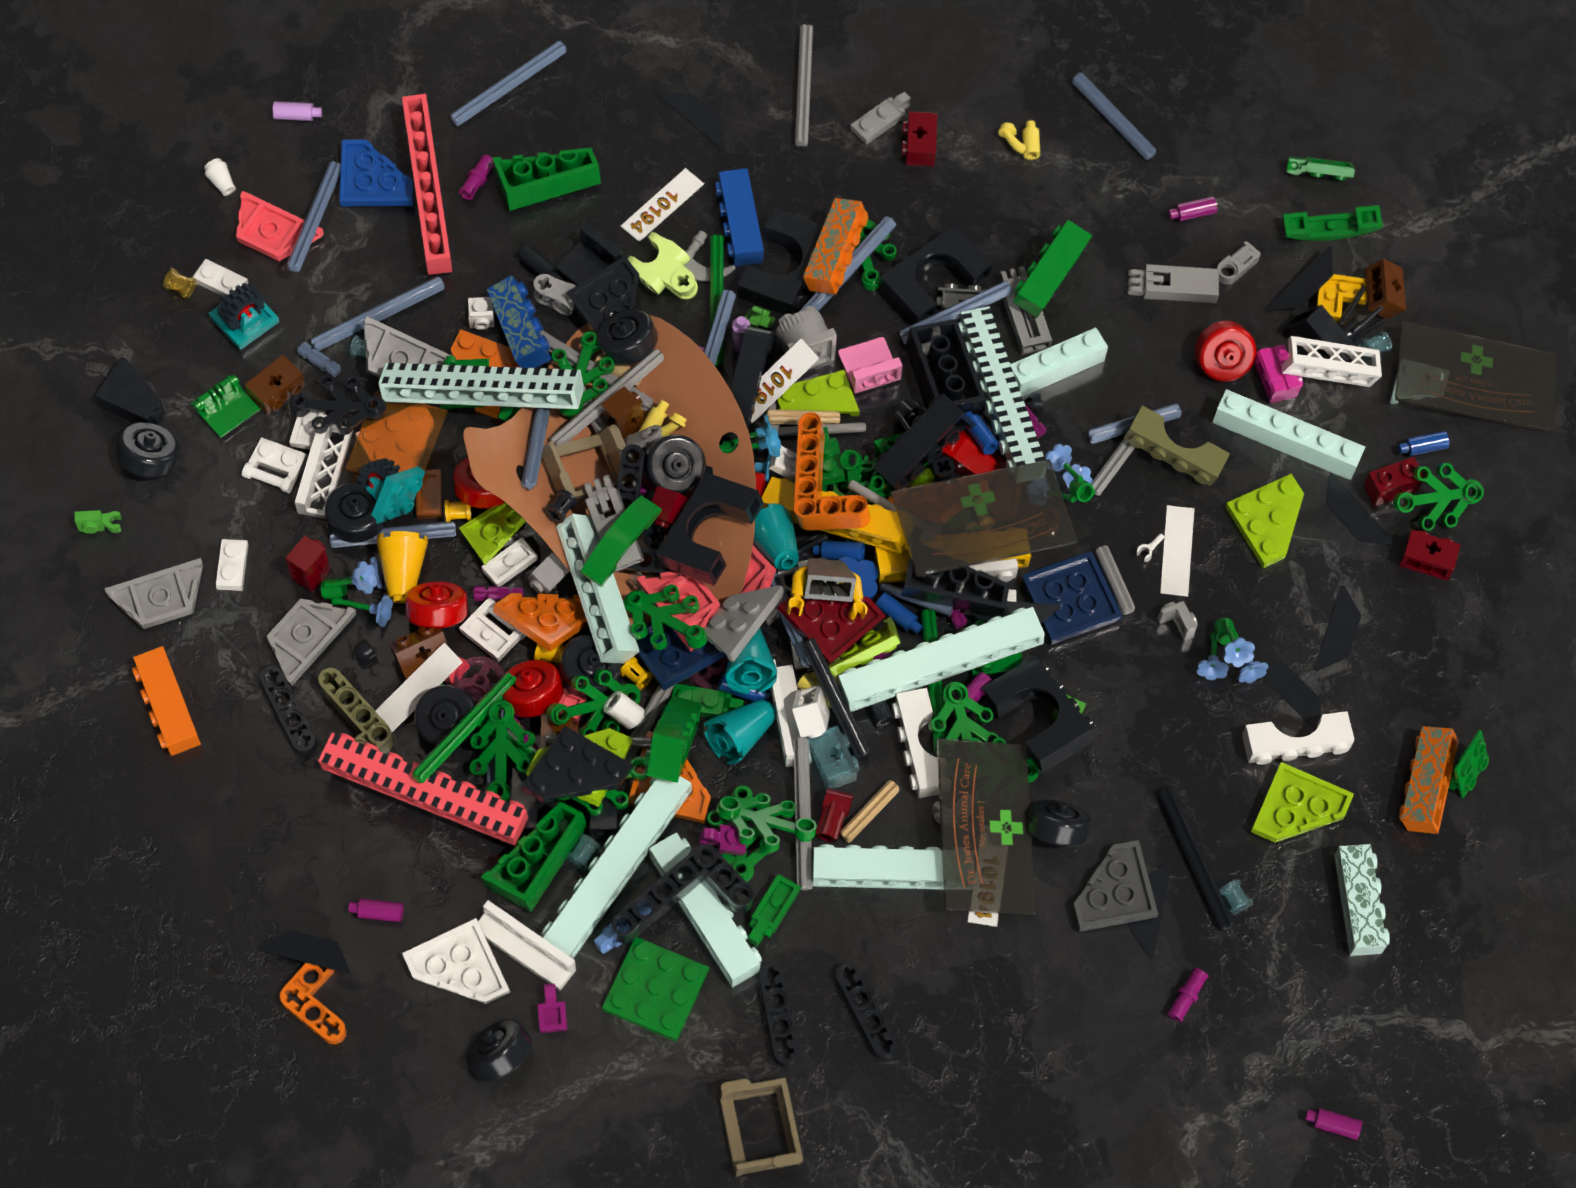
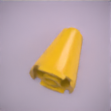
[377,531,428,604]

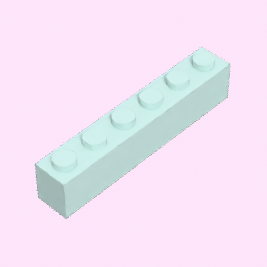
[1213,389,1365,480]
[556,514,640,664]
[649,832,762,988]
[813,844,974,890]

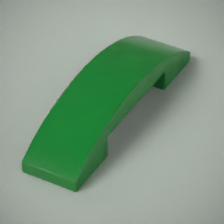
[1283,205,1383,241]
[581,496,662,587]

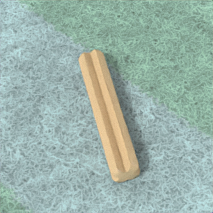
[767,409,840,425]
[840,780,899,843]

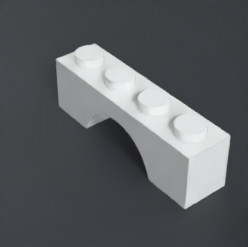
[892,688,951,798]
[1242,711,1354,765]

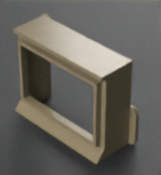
[542,424,634,507]
[719,1078,803,1178]

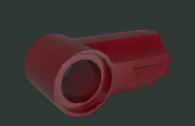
[815,787,854,843]

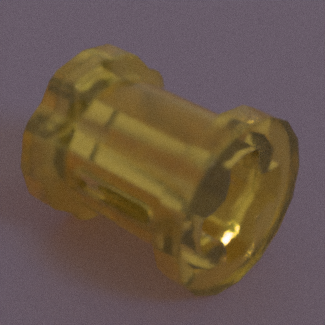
[163,268,197,298]

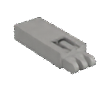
[1128,264,1219,303]
[1000,267,1052,355]
[584,474,645,572]

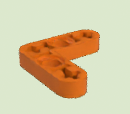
[280,963,347,1044]

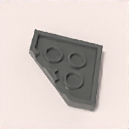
[1073,840,1158,932]

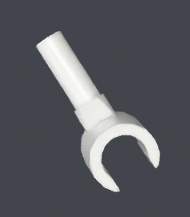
[1137,533,1164,562]

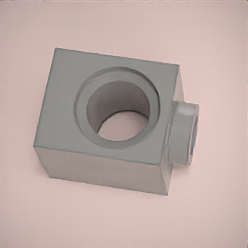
[527,552,570,594]

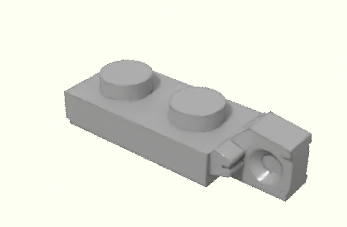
[850,92,911,144]

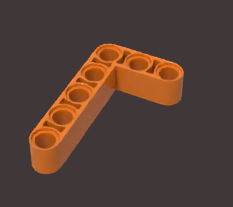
[794,412,871,530]

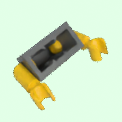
[787,558,868,620]

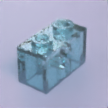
[808,726,860,789]

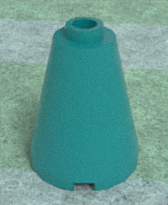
[753,503,799,571]
[725,628,777,694]
[704,700,776,765]

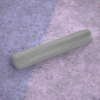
[1091,439,1135,496]
[1095,545,1135,615]

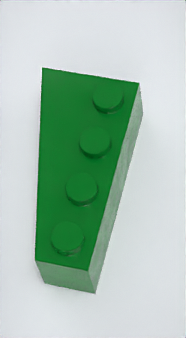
[492,148,601,211]
[1013,220,1093,318]
[644,696,702,783]
[481,802,587,913]

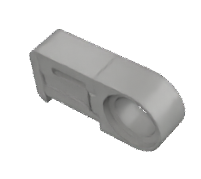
[1217,242,1260,284]

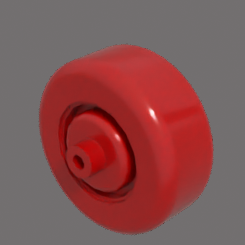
[1195,321,1256,382]
[453,457,505,508]
[405,581,468,629]
[502,660,564,718]

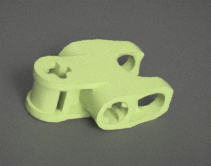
[628,232,698,300]

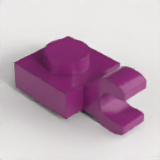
[699,825,746,856]
[538,984,567,1033]

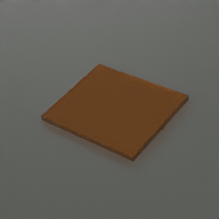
[346,391,447,474]

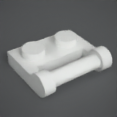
[242,437,308,494]
[460,598,526,662]

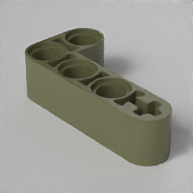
[318,668,394,754]

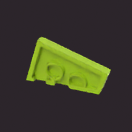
[776,370,860,416]
[459,502,526,565]
[829,616,900,677]

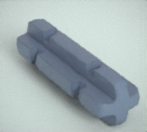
[297,342,341,378]

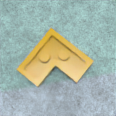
[1316,274,1367,322]

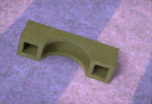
[1123,405,1230,486]

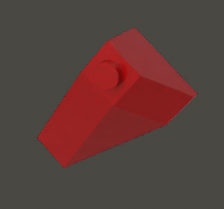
[941,428,1027,502]

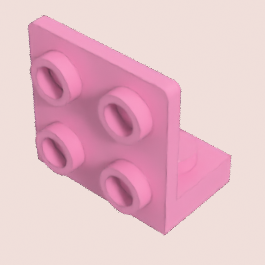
[838,337,902,394]

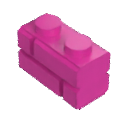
[1254,344,1303,404]

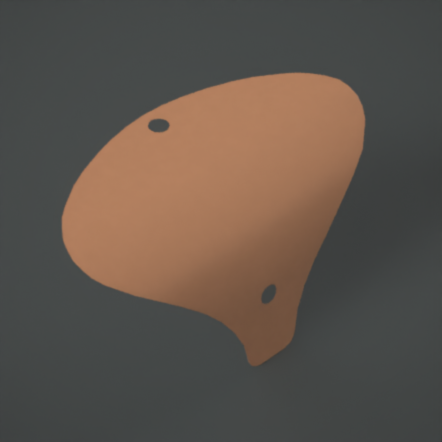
[463,315,756,626]

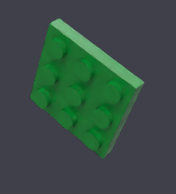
[602,937,709,1042]

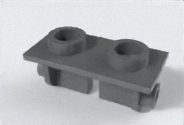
[937,284,986,309]

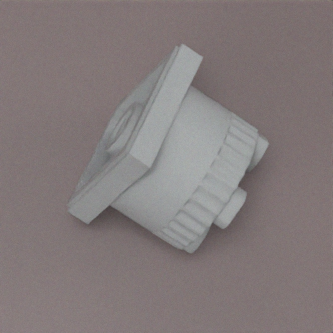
[776,306,837,369]

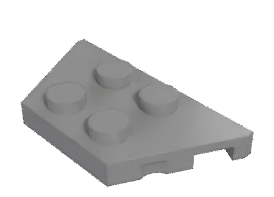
[363,316,451,378]
[105,558,203,629]
[704,585,785,662]
[267,599,356,686]

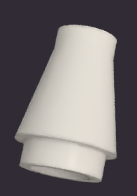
[204,158,236,196]

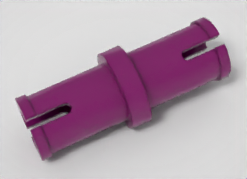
[459,155,494,200]
[1167,968,1208,1022]

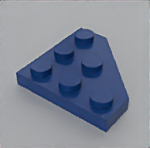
[340,140,414,206]

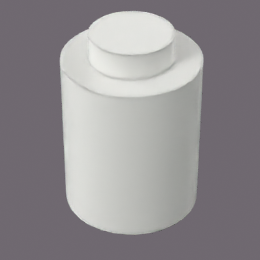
[603,691,645,730]

